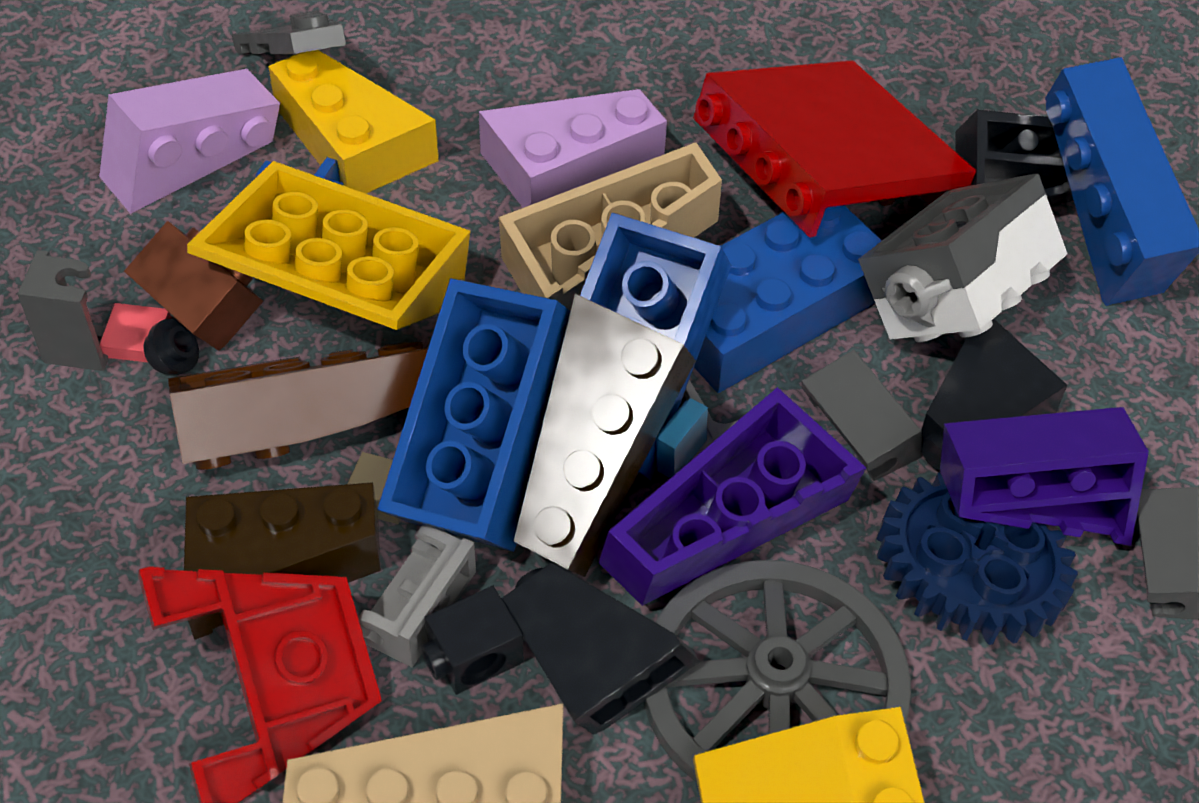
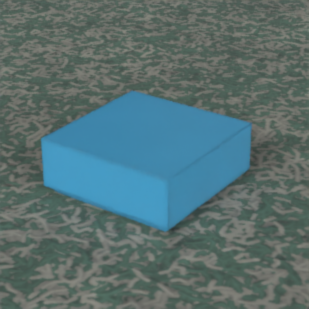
[656,398,708,478]

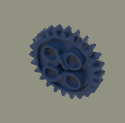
[876,472,1078,645]

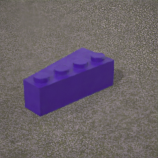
[599,387,866,606]

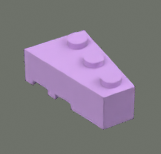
[99,69,280,214]

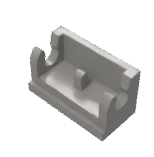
[358,525,476,668]

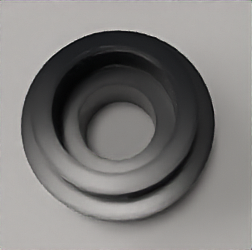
[143,319,199,375]

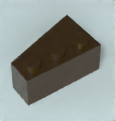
[184,482,381,640]

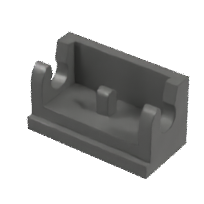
[17,250,109,371]
[801,349,922,481]
[1137,487,1199,620]

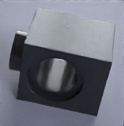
[421,585,524,695]

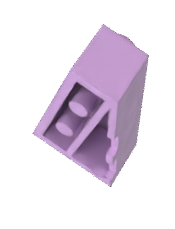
[479,89,667,208]

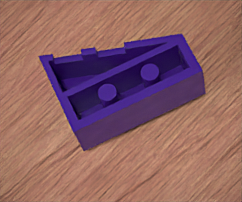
[940,407,1149,546]

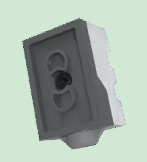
[858,173,1067,342]

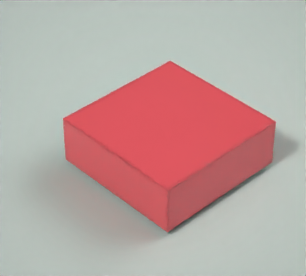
[100,303,172,362]

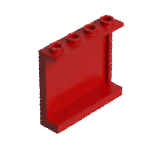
[693,60,977,237]

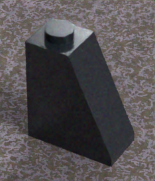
[921,319,1067,470]
[501,562,700,735]

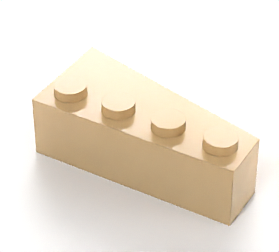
[499,142,722,311]

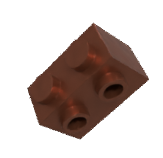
[124,220,264,351]

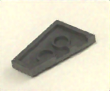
[232,10,346,54]

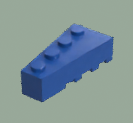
[1045,57,1199,306]

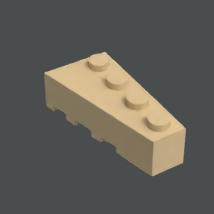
[282,703,563,803]

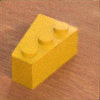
[268,50,438,193]

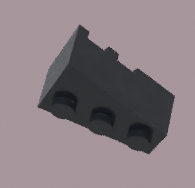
[955,109,1074,206]

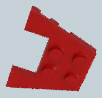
[138,567,382,803]

